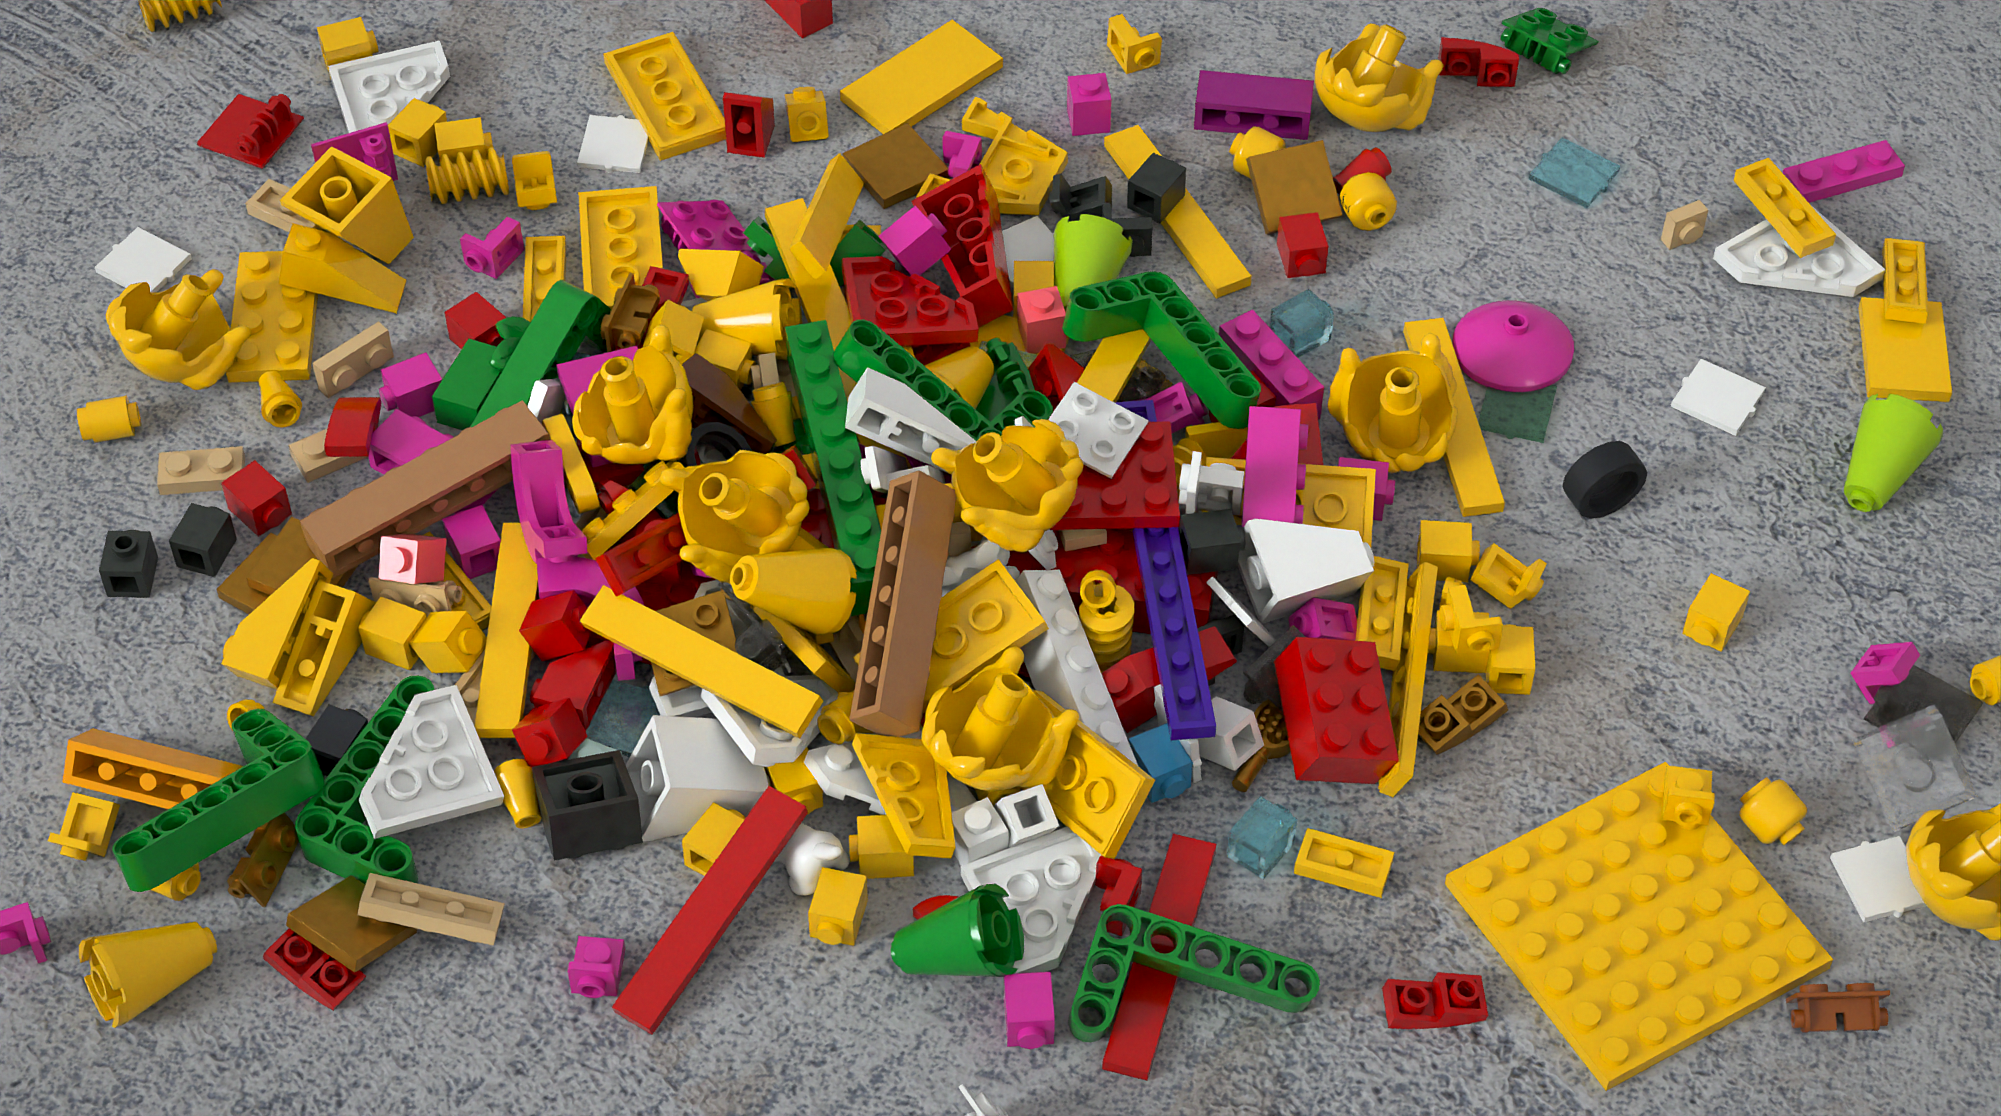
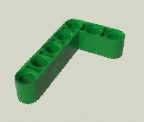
[1062,271,1261,429]
[470,280,611,427]
[833,319,1053,441]
[295,675,435,885]
[112,709,325,892]
[1068,904,1320,1043]

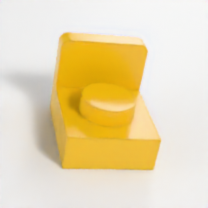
[1107,14,1162,74]
[1662,765,1715,825]

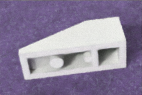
[845,367,976,473]

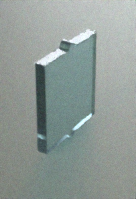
[1529,137,1620,208]
[586,680,660,757]

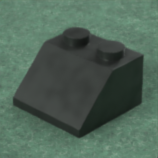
[532,750,643,861]

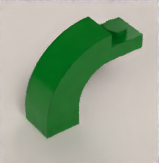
[743,216,887,286]

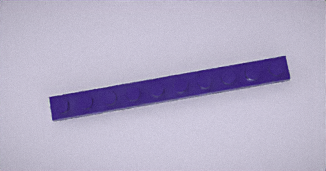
[1114,400,1216,741]

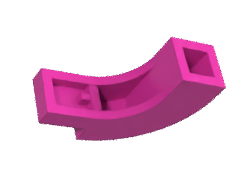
[510,440,587,564]
[536,556,644,681]

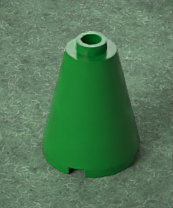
[891,883,1024,977]

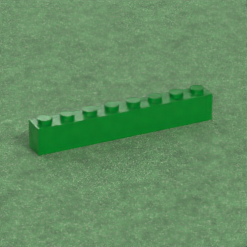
[785,320,881,616]

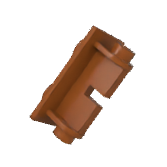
[1786,983,1890,1033]

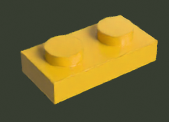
[1294,828,1395,898]

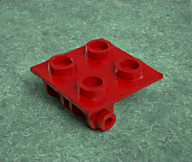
[197,93,304,169]

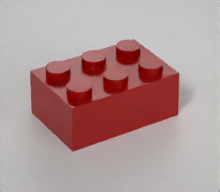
[1274,637,1399,784]

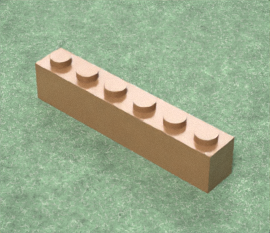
[300,400,550,579]
[849,470,956,737]

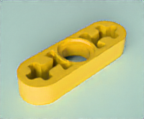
[542,413,600,514]

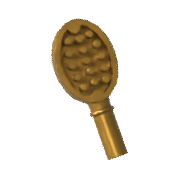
[1232,694,1291,792]

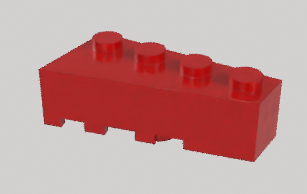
[911,164,1013,328]

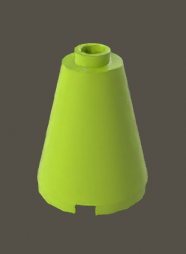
[1053,214,1133,312]
[1843,394,1943,512]

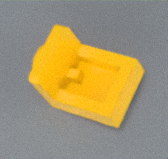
[784,86,829,142]
[512,151,557,210]
[1470,543,1547,609]
[1440,585,1503,655]
[48,792,120,861]

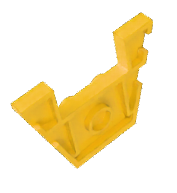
[916,97,1068,215]

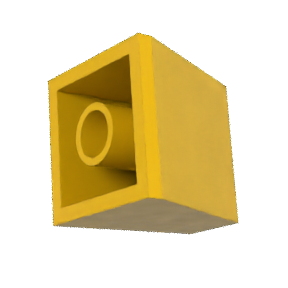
[280,146,414,264]

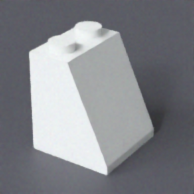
[1237,519,1374,624]
[626,715,771,841]

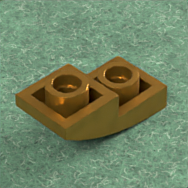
[1418,674,1508,755]

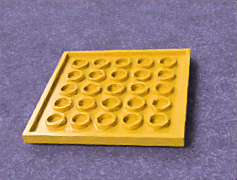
[1445,762,1833,1091]

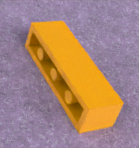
[62,728,243,809]

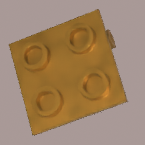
[651,590,740,696]

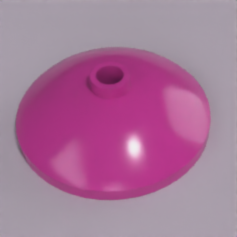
[1452,300,1574,393]

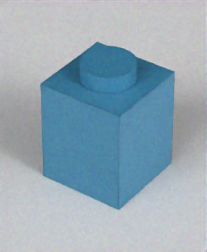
[1128,723,1193,803]

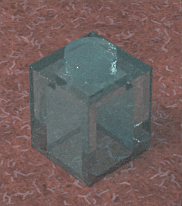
[1269,289,1334,358]
[1227,796,1297,880]

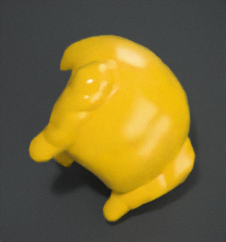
[1314,23,1443,132]
[105,269,251,390]
[572,325,693,464]
[1327,333,1458,473]
[931,419,1084,553]
[660,450,810,584]
[922,646,1079,791]
[1906,803,2001,941]

